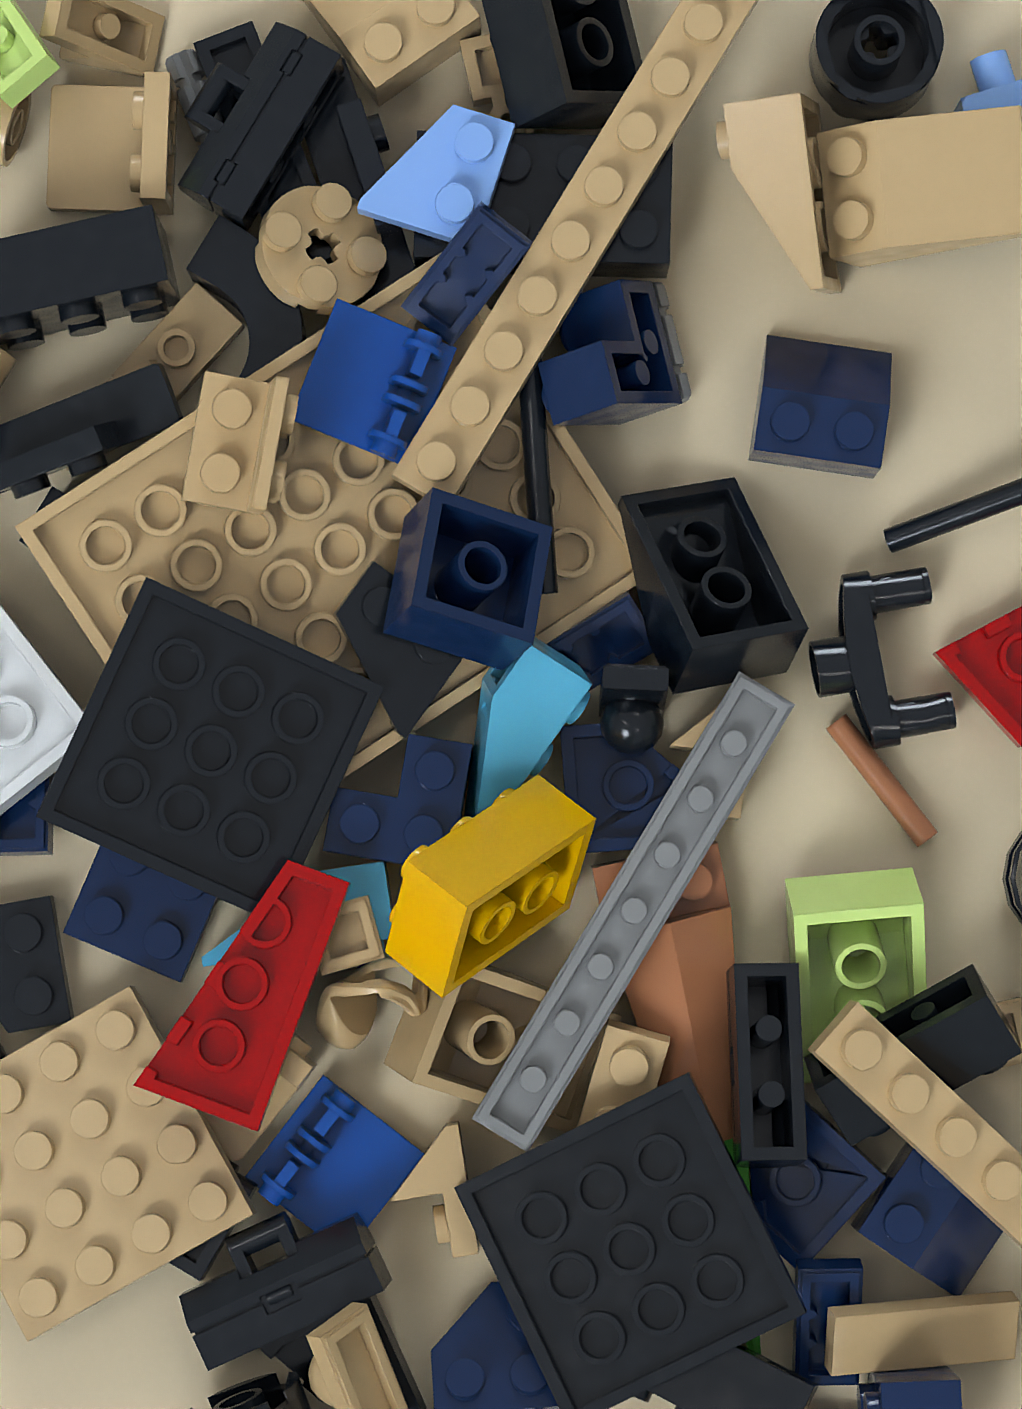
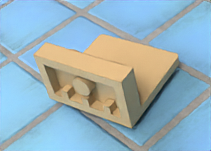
[46,71,178,215]
[181,371,299,515]

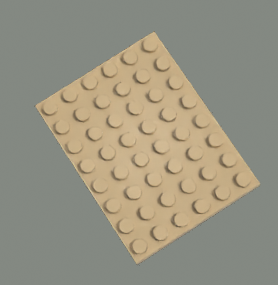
[15,252,636,778]

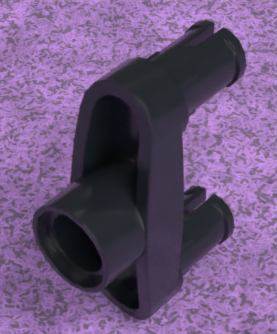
[808,567,957,749]

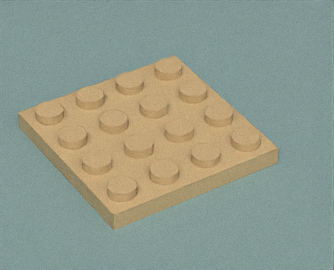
[0,986,257,1342]

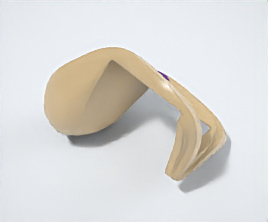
[316,953,428,1050]

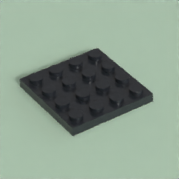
[36,577,385,913]
[454,1072,807,1409]

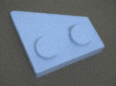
[357,104,515,242]

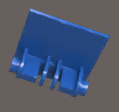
[295,298,457,464]
[245,1075,424,1232]

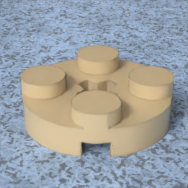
[255,183,387,315]

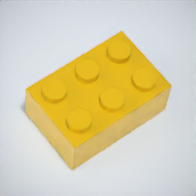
[385,775,596,998]

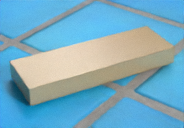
[824,1291,1020,1376]

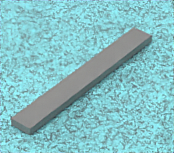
[472,671,795,1152]

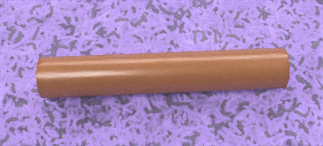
[826,714,938,847]

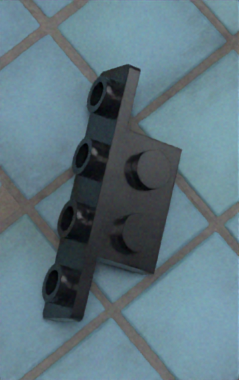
[305,57,415,304]
[0,363,183,500]

